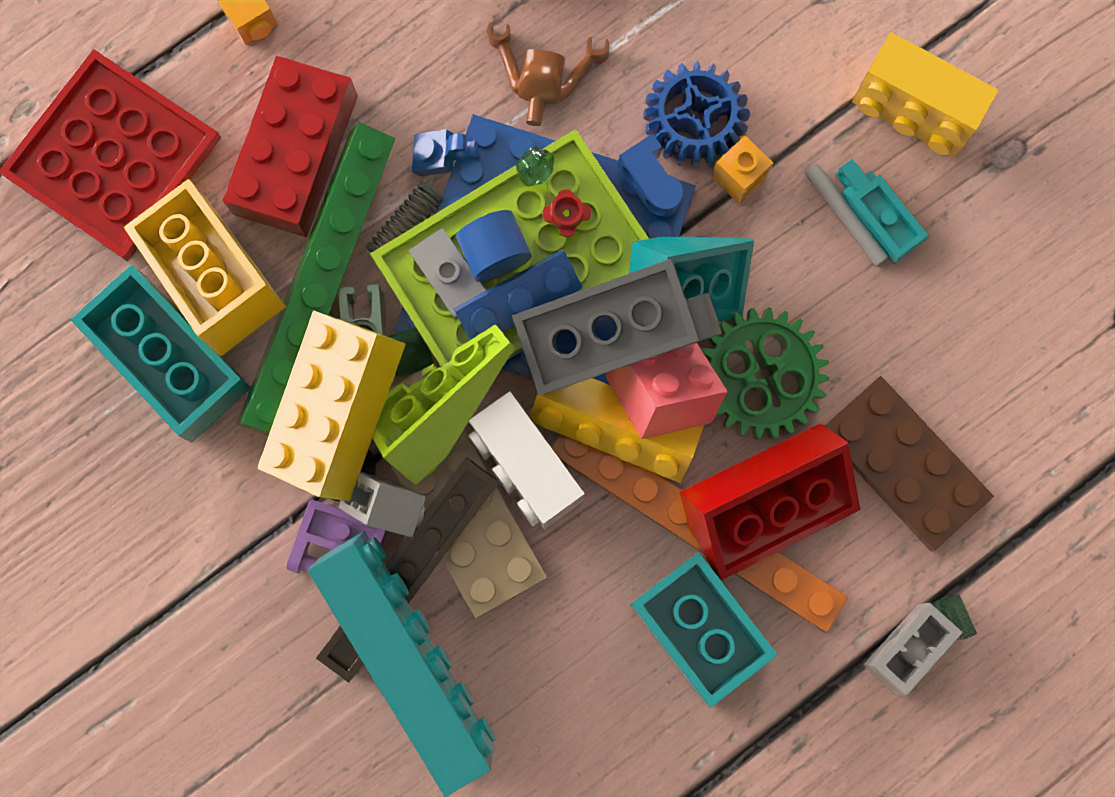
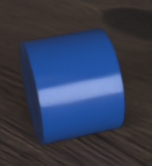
[456,210,532,282]

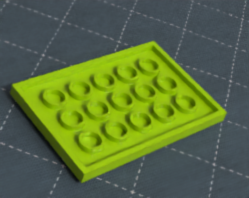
[370,129,649,366]

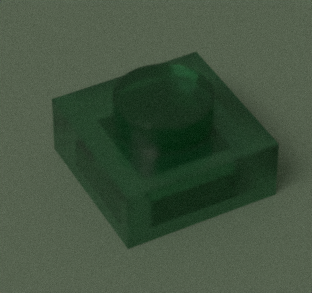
[387,327,435,378]

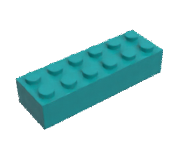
[307,531,496,797]

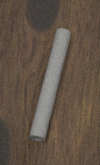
[805,164,889,266]

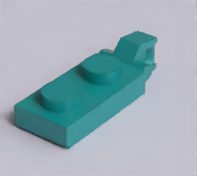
[835,158,929,263]

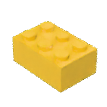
[852,32,999,158]

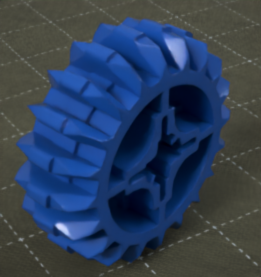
[643,61,750,169]

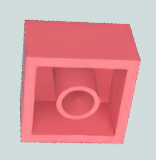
[606,343,728,439]

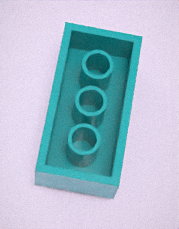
[70,264,251,443]

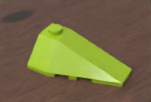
[372,324,515,486]

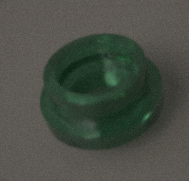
[516,147,554,186]

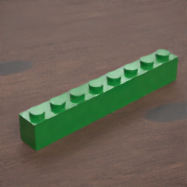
[236,122,396,436]

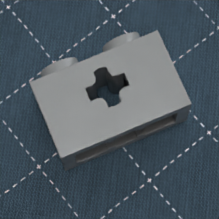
[338,471,426,537]
[863,603,963,696]

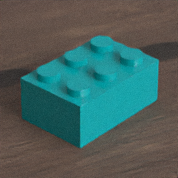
[630,552,778,708]

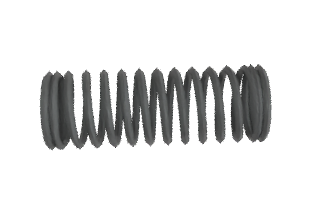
[366,181,443,253]

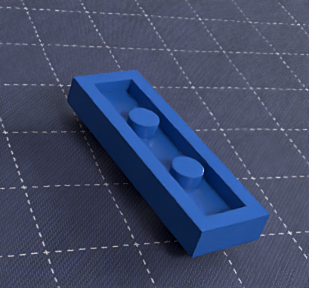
[453,249,583,340]

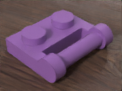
[286,499,388,574]

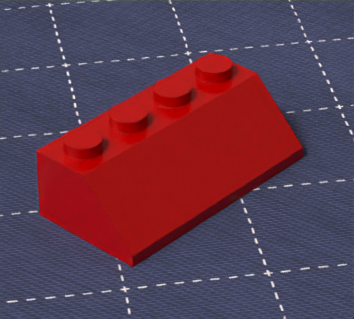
[679,423,861,581]

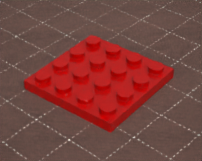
[0,49,222,262]

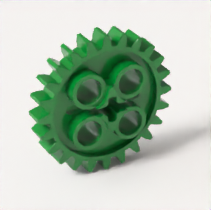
[702,307,830,440]

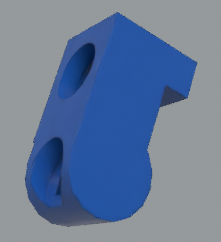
[618,134,683,218]

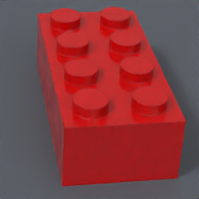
[222,55,358,238]

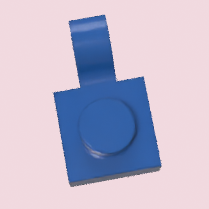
[412,129,478,177]

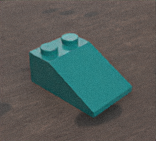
[629,237,754,322]

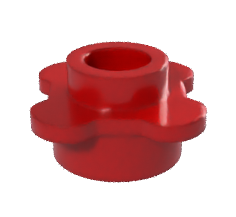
[542,189,591,238]

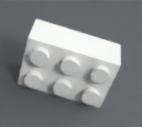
[468,391,585,530]

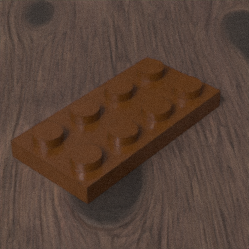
[825,376,994,552]

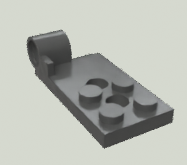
[512,259,722,396]

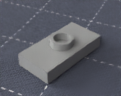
[408,228,486,320]

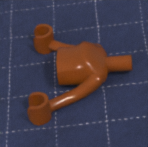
[487,22,610,126]

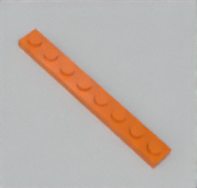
[551,434,848,633]

